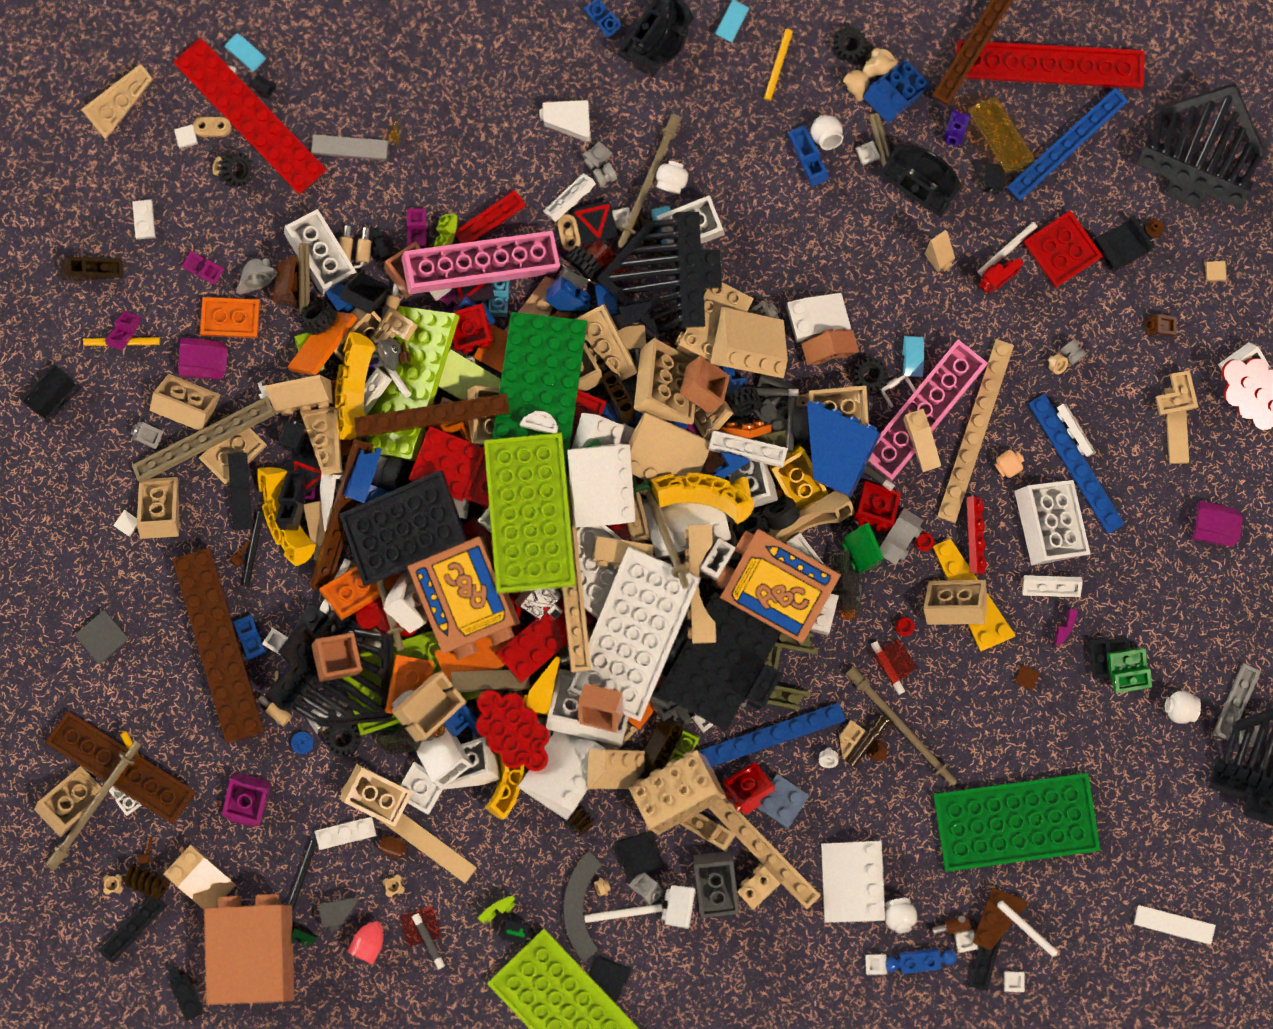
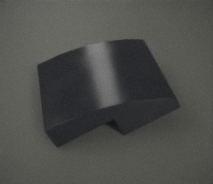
[1090,638,1130,679]

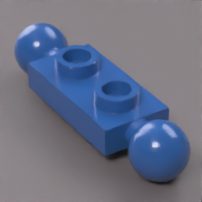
[885,948,957,974]

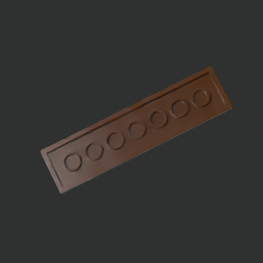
[45,711,196,825]

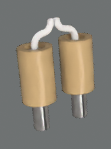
[339,226,372,268]

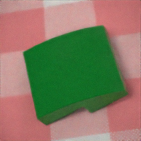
[1107,647,1152,693]

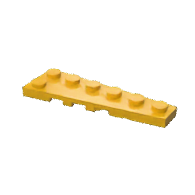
[932,539,1015,652]

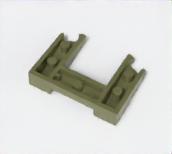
[762,632,818,710]

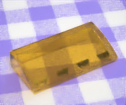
[967,97,1035,173]

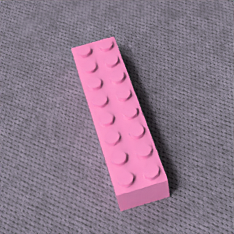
[401,231,560,294]
[867,340,988,482]

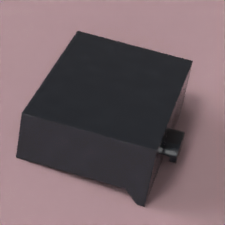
[340,269,391,314]
[21,364,82,424]

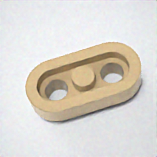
[193,117,231,137]
[558,214,581,252]

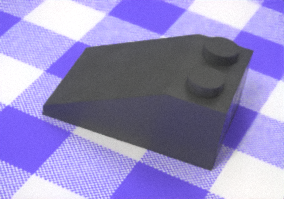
[693,851,740,918]

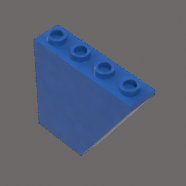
[807,400,880,497]

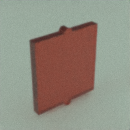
[874,640,918,685]
[400,907,441,947]

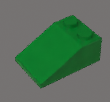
[842,523,884,575]

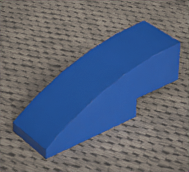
[788,125,829,187]

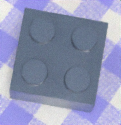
[757,774,810,829]

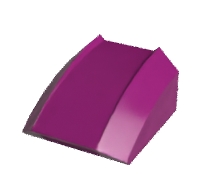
[178,338,228,379]
[1192,501,1243,547]
[222,773,271,827]

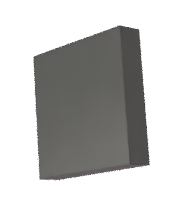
[75,610,130,664]

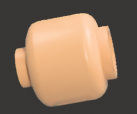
[995,450,1024,478]

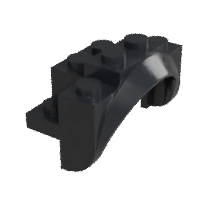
[618,0,694,77]
[879,143,965,218]

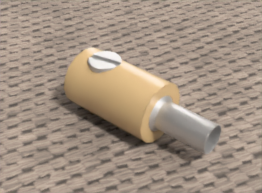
[381,284,401,318]
[258,695,292,727]

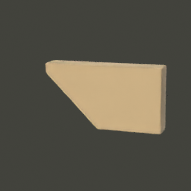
[839,720,866,760]

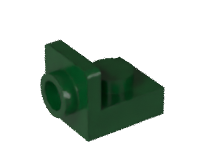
[291,928,317,947]

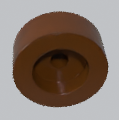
[1144,219,1164,239]
[867,741,888,762]

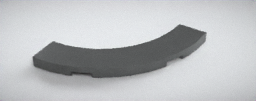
[564,851,602,962]

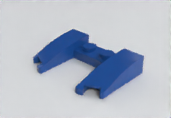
[344,448,410,503]

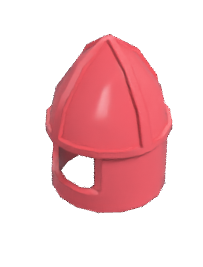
[347,921,383,965]

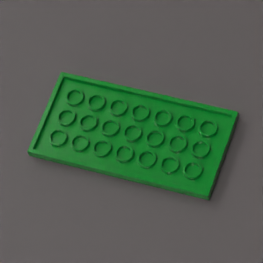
[492,312,587,469]
[933,773,1101,872]

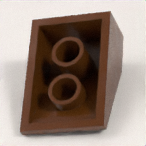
[270,256,299,306]

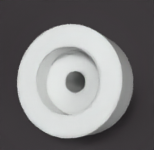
[819,747,838,768]

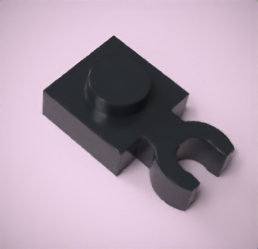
[371,227,389,262]

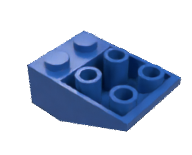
[863,59,932,124]

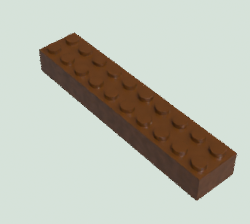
[172,548,266,745]

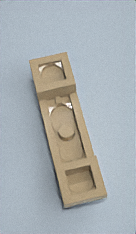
[679,813,736,851]

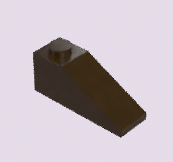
[60,256,123,281]

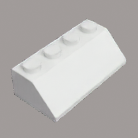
[284,209,356,297]

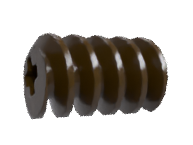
[562,805,595,838]
[125,863,170,900]

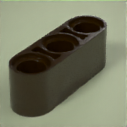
[602,372,636,424]
[644,718,683,772]

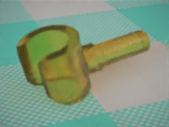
[388,119,400,146]

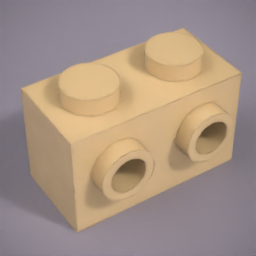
[737,862,785,909]

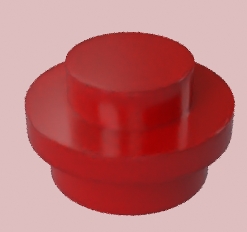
[915,532,934,552]
[895,617,915,636]

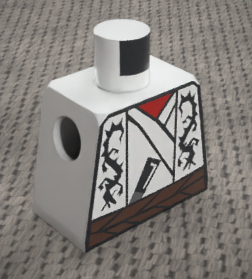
[514,588,563,620]

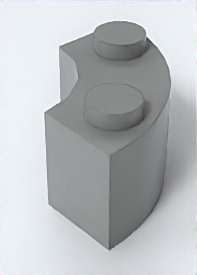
[879,508,924,565]

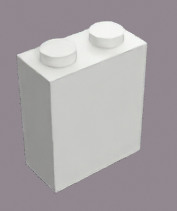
[414,725,472,789]

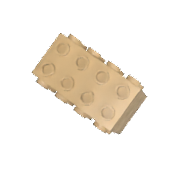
[674,282,754,368]
[629,750,726,835]

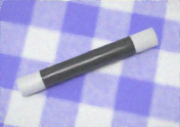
[743,387,799,397]
[863,465,895,491]
[412,913,445,969]

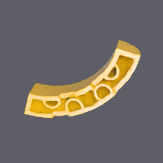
[335,331,375,440]
[258,467,316,566]
[650,473,754,524]
[485,754,524,820]

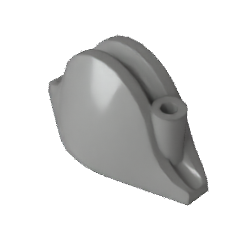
[236,259,278,295]

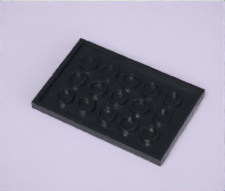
[339,470,468,587]
[658,592,782,732]

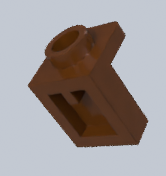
[1146,314,1177,337]

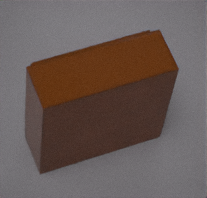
[1014,665,1040,691]

